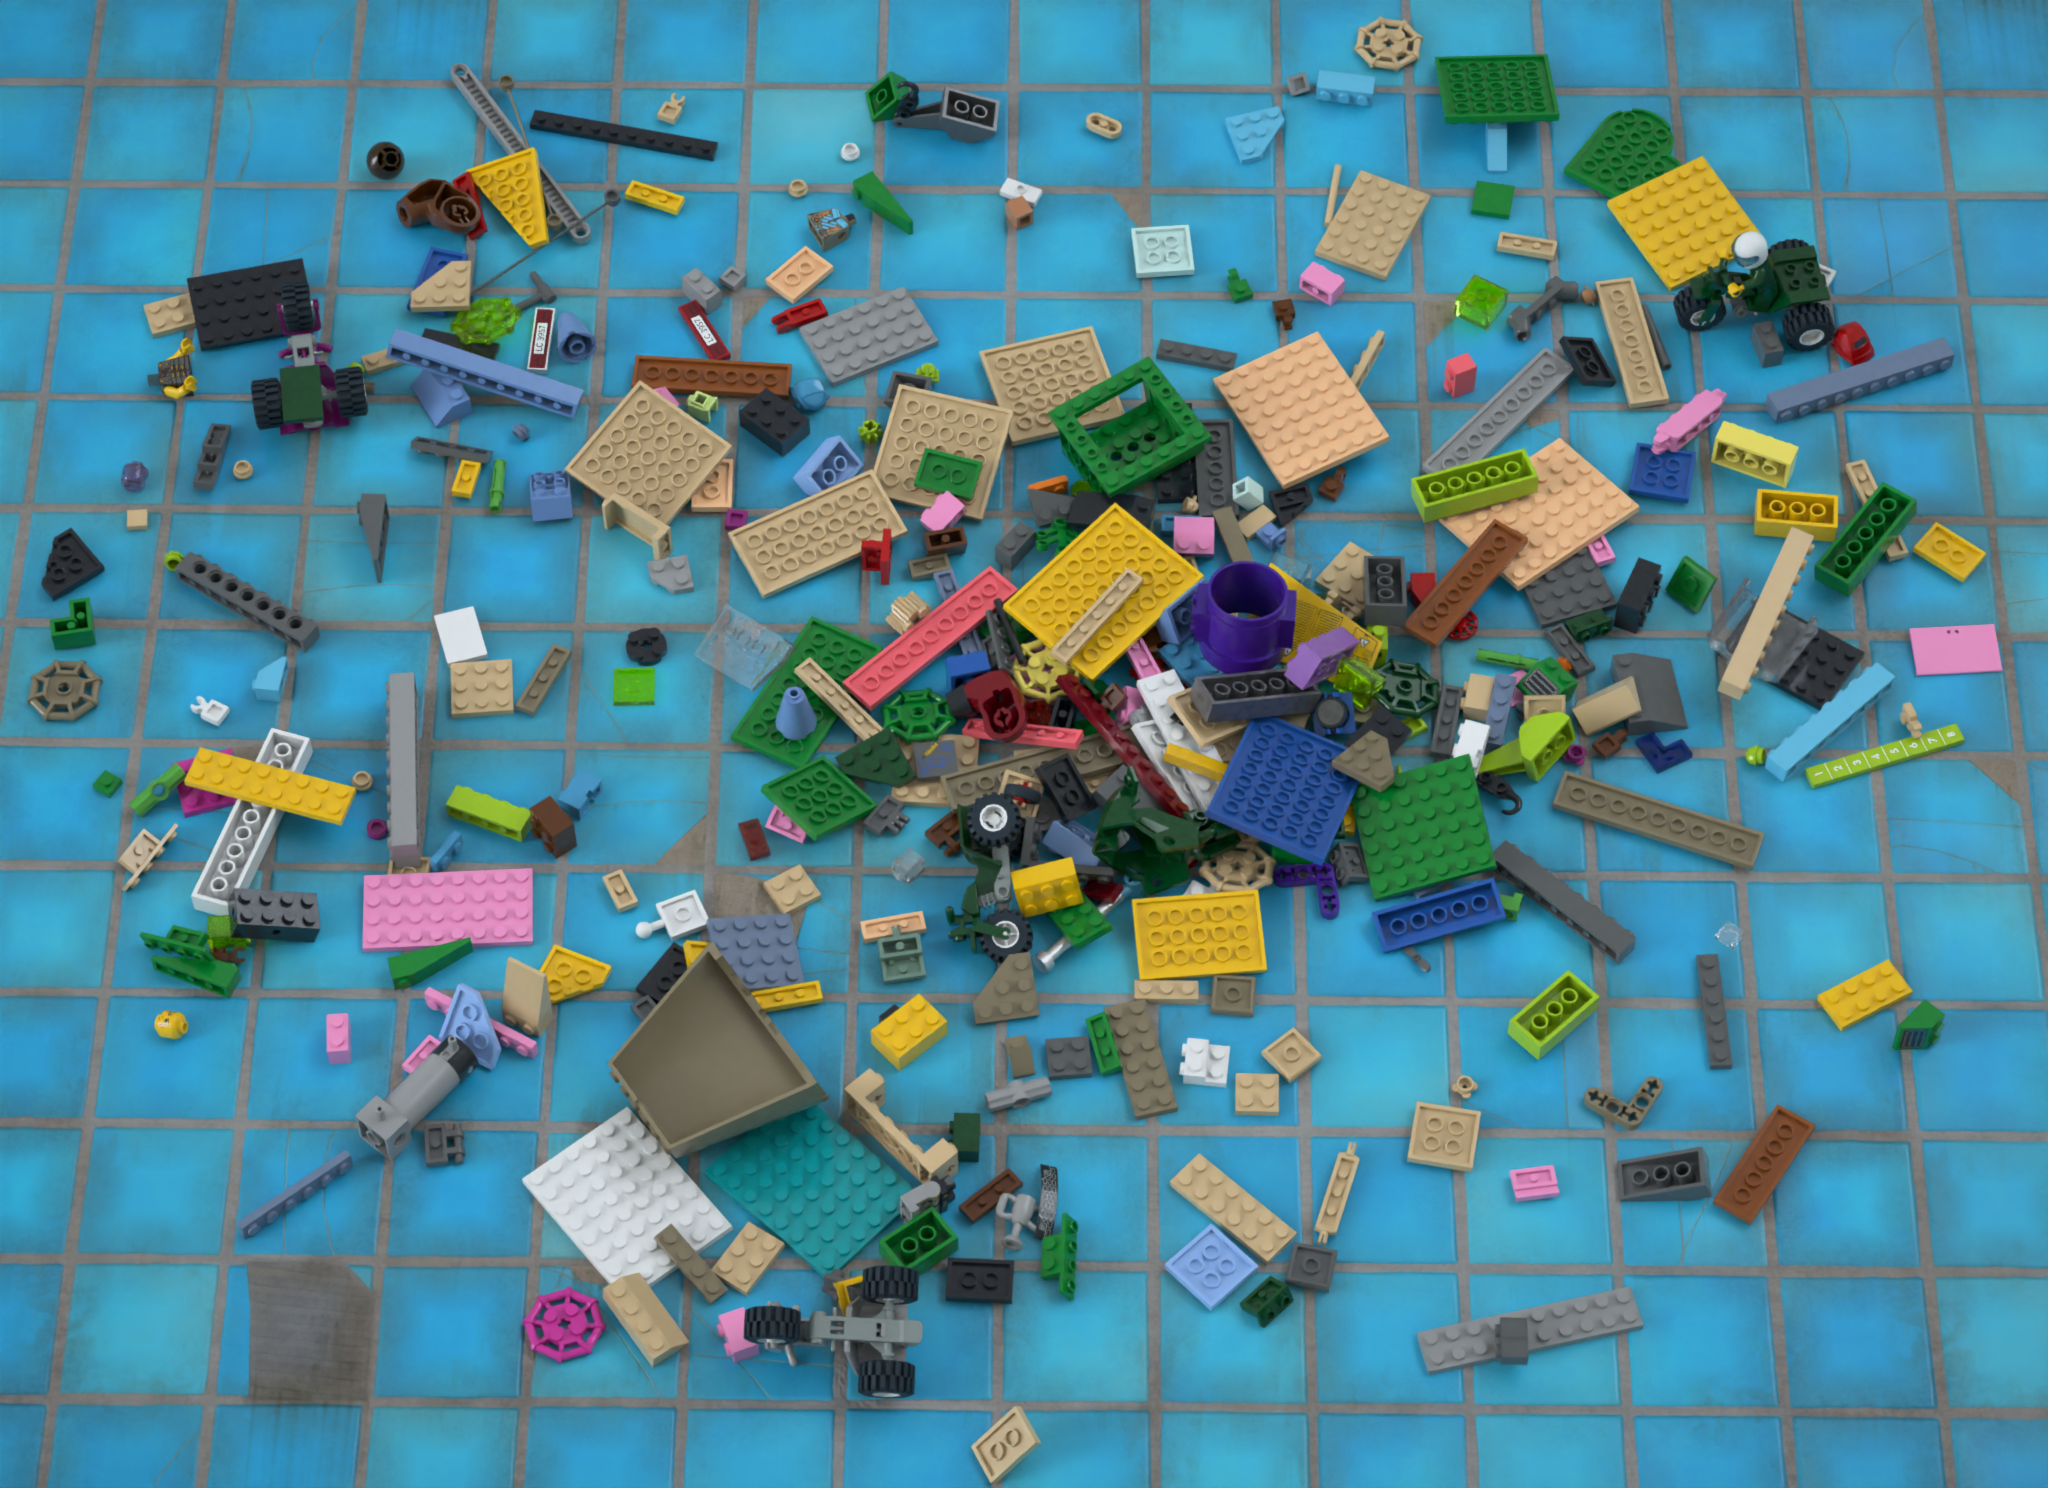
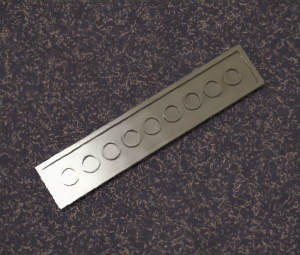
[940,724,1150,814]
[1552,771,1765,870]

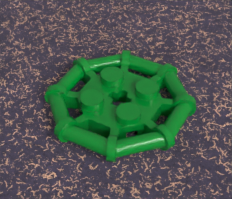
[881,687,956,744]

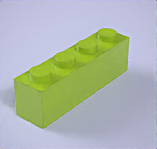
[446,785,532,843]

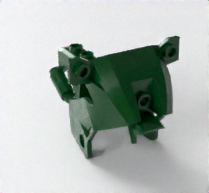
[1092,765,1241,895]

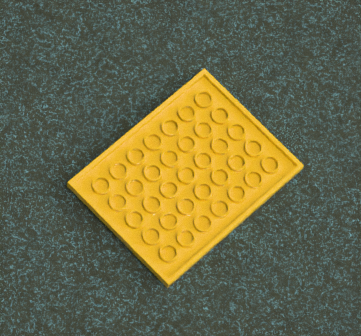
[1003,503,1204,681]

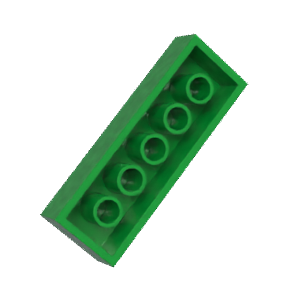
[1814,482,1917,598]

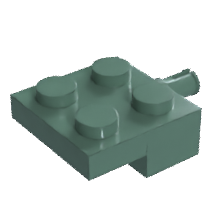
[877,925,926,984]

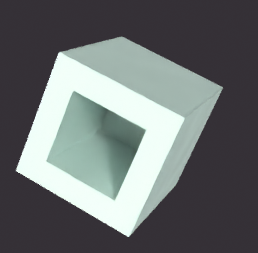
[1233,476,1264,511]

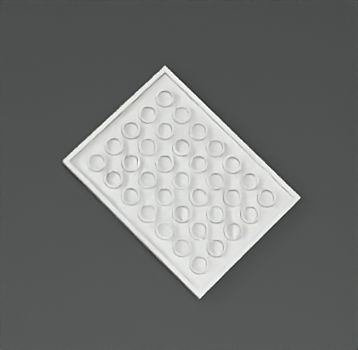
[522,1107,733,1288]

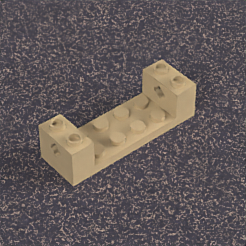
[844,1068,958,1184]

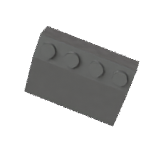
[1610,653,1688,736]

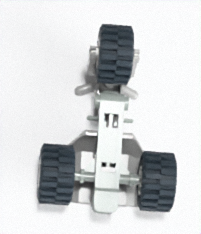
[744,1266,923,1398]

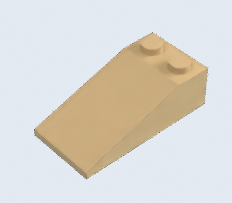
[502,957,553,1038]

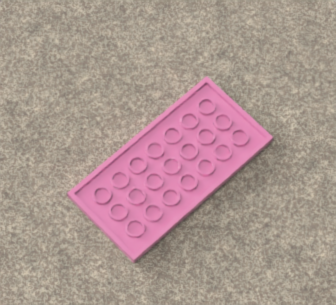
[362,868,533,953]

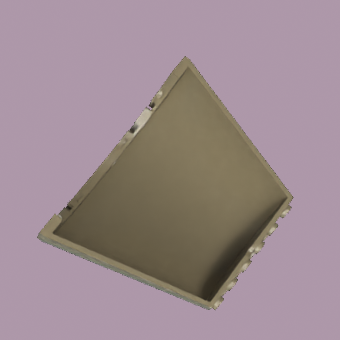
[607,942,830,1158]

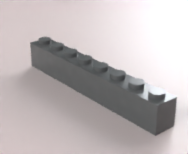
[1493,840,1636,964]

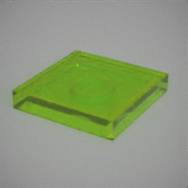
[613,667,655,706]

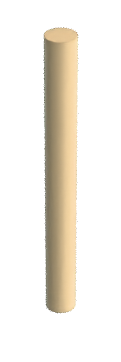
[1324,164,1342,228]

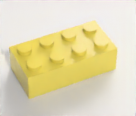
[1711,421,1799,488]

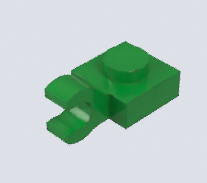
[1227,268,1253,304]

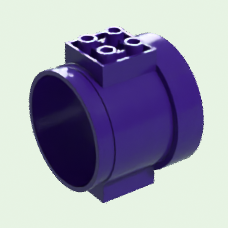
[1190,561,1297,674]

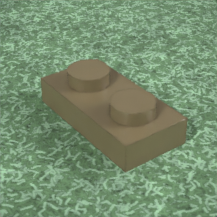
[908,553,952,581]

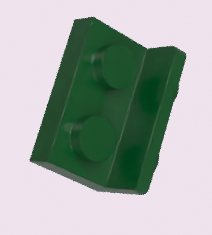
[1564,608,1613,643]
[1239,1276,1294,1328]

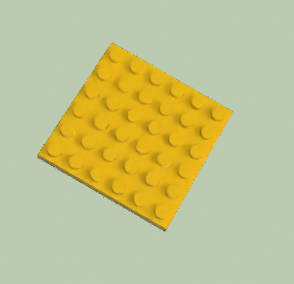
[1607,156,1761,291]

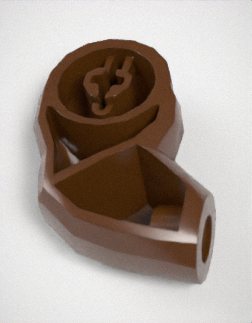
[396,178,481,235]

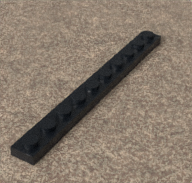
[530,110,718,161]

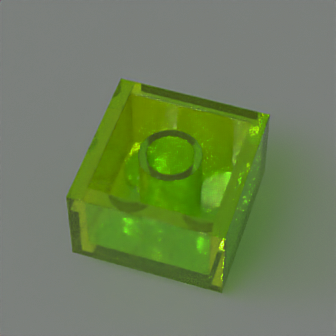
[1454,274,1508,331]

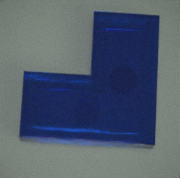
[1635,732,1693,774]

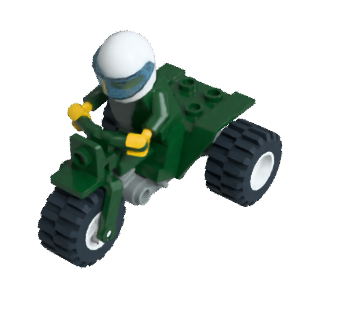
[1673,231,1835,351]

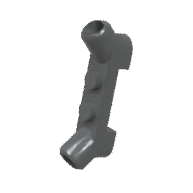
[1506,276,1578,341]

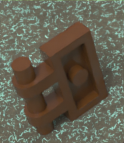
[925,811,961,858]

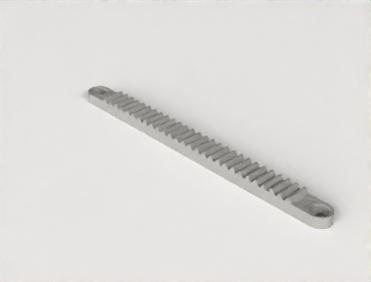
[450,63,591,244]

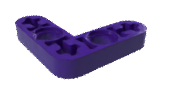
[1273,863,1340,920]

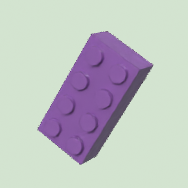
[1284,627,1360,690]

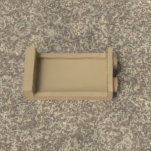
[602,492,673,560]

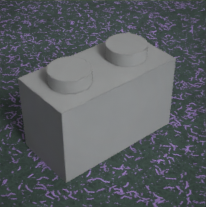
[681,268,722,315]

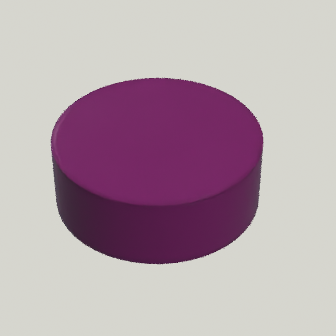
[366,819,388,840]

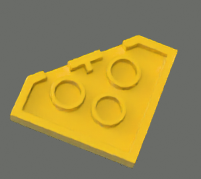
[539,944,612,1004]

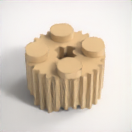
[885,591,931,635]

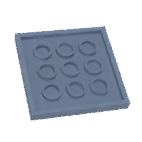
[706,913,804,992]

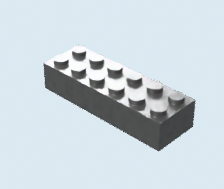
[1189,668,1321,723]

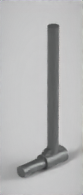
[462,271,557,337]

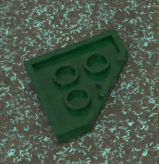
[835,727,917,788]

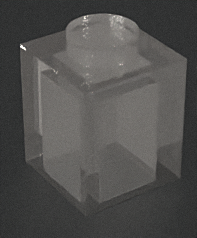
[892,847,925,886]

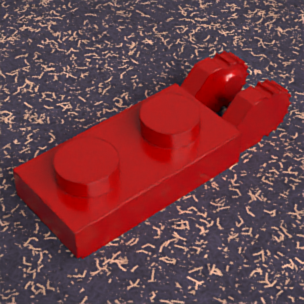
[771,298,828,334]

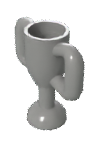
[996,1193,1039,1251]

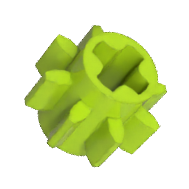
[916,363,939,386]
[858,419,883,444]

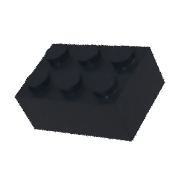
[739,388,810,457]
[1613,558,1663,634]

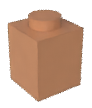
[1006,196,1033,230]

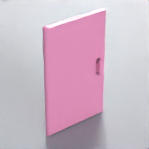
[1909,624,2003,676]

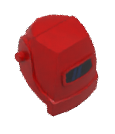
[1831,321,1875,367]

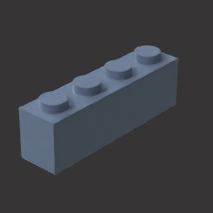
[1483,673,1517,755]

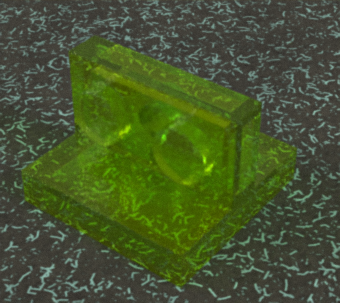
[1334,656,1387,710]

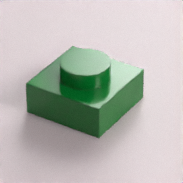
[92,770,123,798]

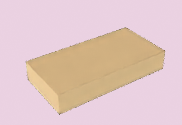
[1238,504,1277,542]

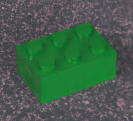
[879,1206,959,1275]

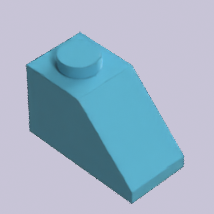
[252,657,289,702]

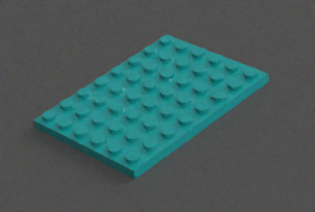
[704,1105,914,1277]

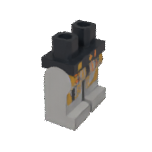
[900,1175,956,1224]

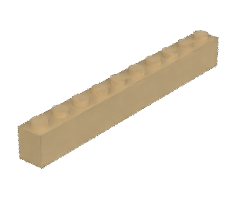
[1717,527,1815,700]

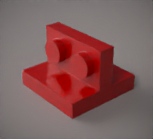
[861,528,892,585]

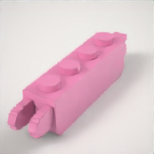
[1651,388,1727,454]

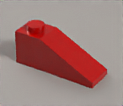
[1406,573,1436,608]

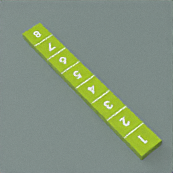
[1804,723,1965,789]

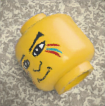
[154,1010,188,1040]

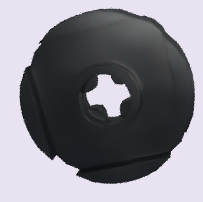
[626,627,667,666]

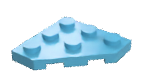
[1225,106,1285,165]

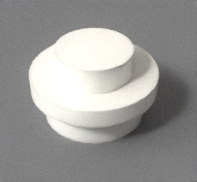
[841,143,860,161]

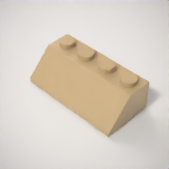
[602,1273,690,1367]

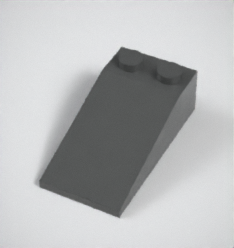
[357,494,390,583]
[1617,1146,1712,1202]

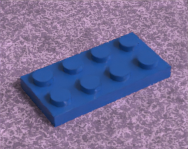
[407,247,468,318]

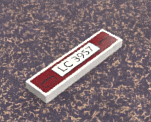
[527,308,556,374]

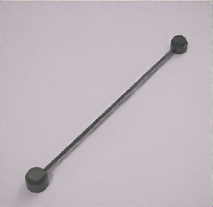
[470,189,621,296]

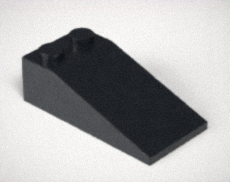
[1066,491,1156,530]

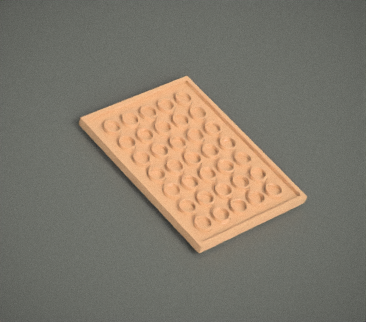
[1213,331,1390,490]
[1439,438,1640,591]

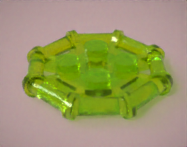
[450,296,522,345]

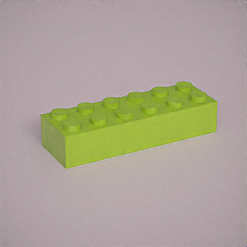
[1411,448,1538,523]

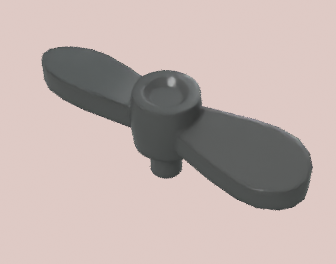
[1403,946,1431,972]

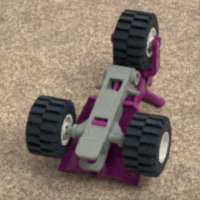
[251,281,368,435]

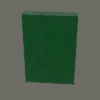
[279,365,324,424]

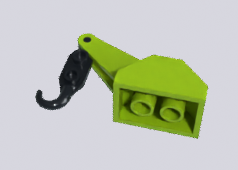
[1477,711,1576,815]

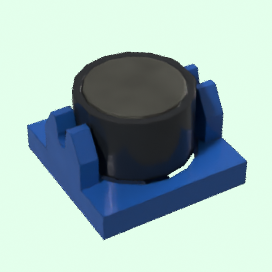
[1312,692,1356,737]

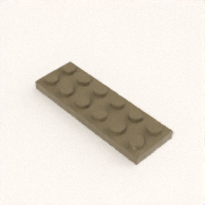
[1104,999,1178,1120]

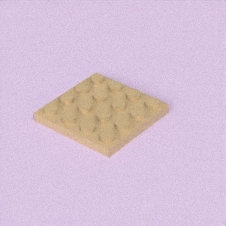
[892,732,980,808]

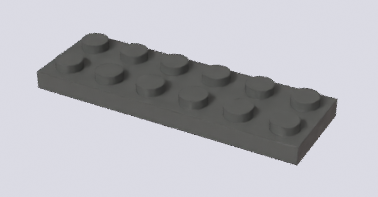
[1195,419,1239,520]

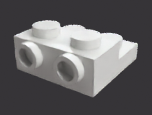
[1179,1038,1230,1088]

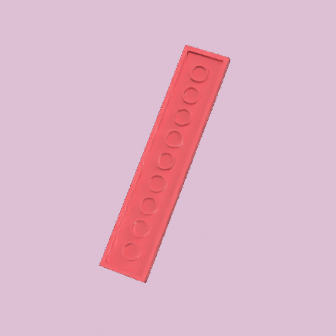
[842,566,1018,711]

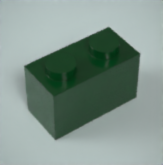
[949,1113,980,1162]

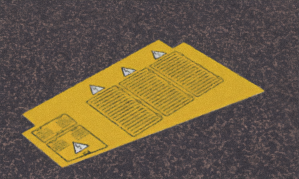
[1248,563,1383,688]

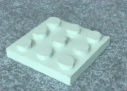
[1131,225,1195,278]

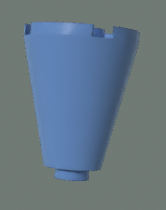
[557,312,597,364]
[775,687,817,740]

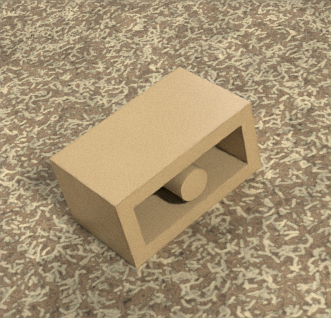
[1460,673,1495,722]

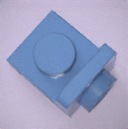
[1255,522,1287,552]

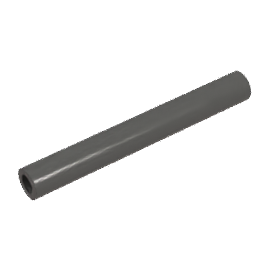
[1641,304,1672,370]

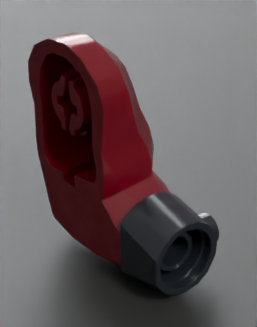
[946,670,1028,743]

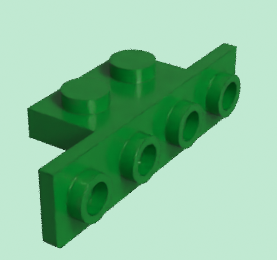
[139,925,215,962]
[1041,1213,1078,1301]

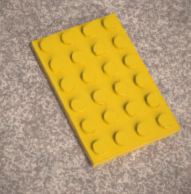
[1132,890,1267,981]

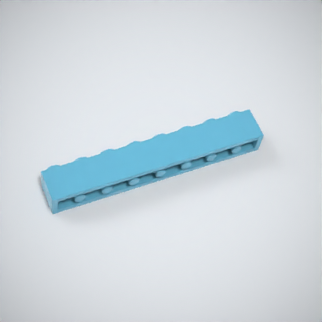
[1765,662,1895,783]

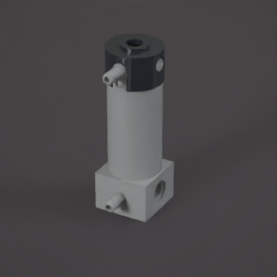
[355,1035,479,1161]

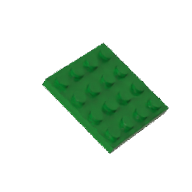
[761,755,878,842]

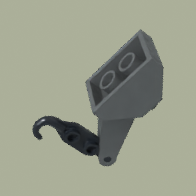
[893,81,1000,143]

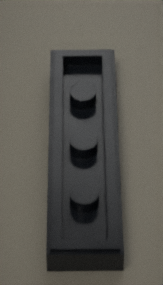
[422,328,500,361]

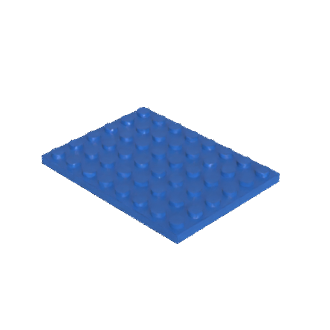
[1205,716,1360,866]

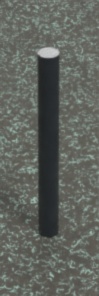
[993,598,1027,664]

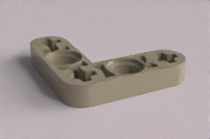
[1584,1077,1663,1130]

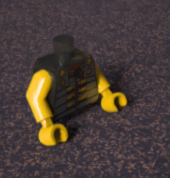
[147,338,198,400]

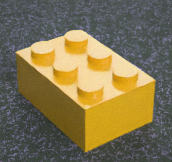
[1010,857,1084,918]
[870,994,948,1071]

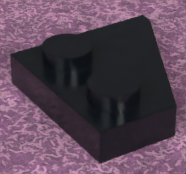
[1269,483,1313,528]

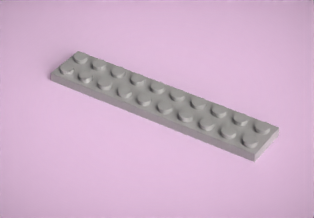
[1422,347,1575,474]
[1417,1286,1643,1375]

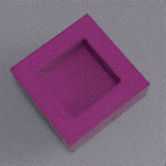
[725,509,748,531]

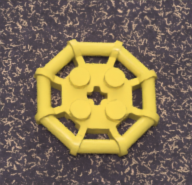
[1013,639,1083,704]

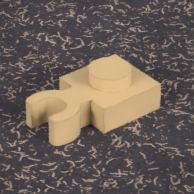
[657,93,685,125]
[1900,702,1922,739]

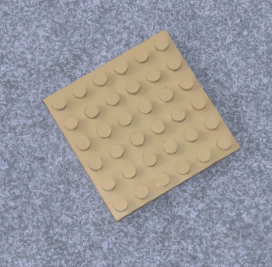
[979,326,1125,446]
[565,380,733,525]
[873,384,1014,522]

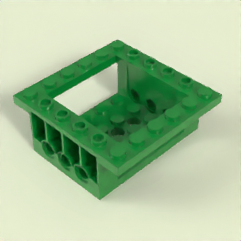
[1048,356,1212,498]

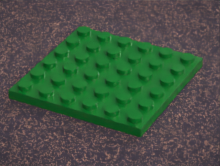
[1434,54,1560,124]
[1352,754,1497,902]

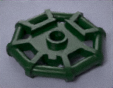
[1368,658,1440,720]

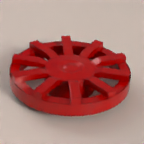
[1447,610,1478,641]

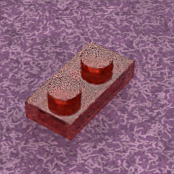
[738,818,771,861]

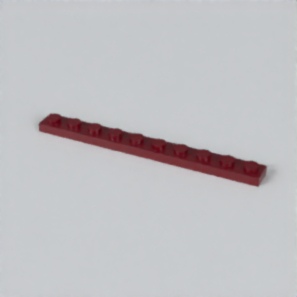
[1055,674,1190,818]

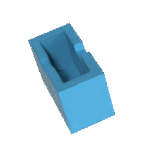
[558,769,603,821]

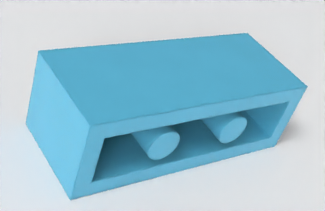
[1316,70,1376,106]

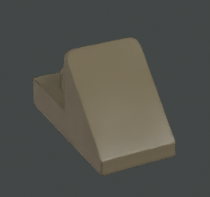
[1005,1035,1035,1079]

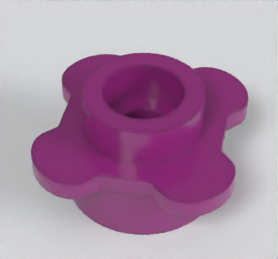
[1564,745,1587,766]

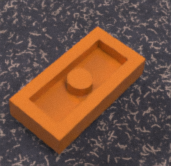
[1028,474,1068,498]

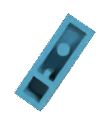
[1485,122,1507,173]

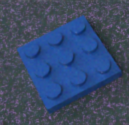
[1628,442,1696,504]

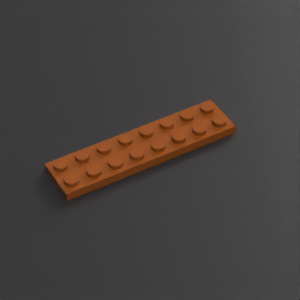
[631,355,792,400]
[1402,519,1528,649]

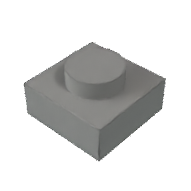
[1286,72,1310,96]
[719,266,747,291]

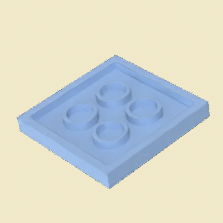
[1164,1223,1258,1311]

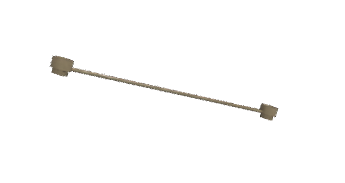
[499,74,562,232]

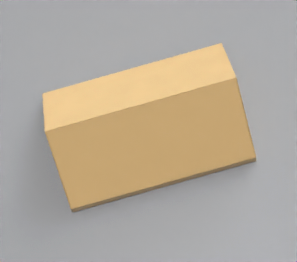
[1572,676,1642,736]

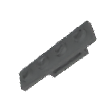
[981,609,1014,677]

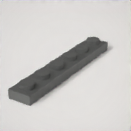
[1696,954,1732,1070]

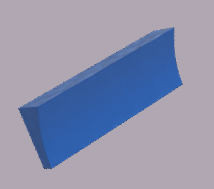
[1372,877,1506,954]

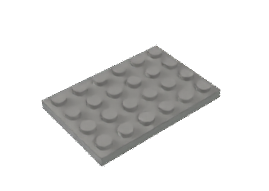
[799,286,939,387]

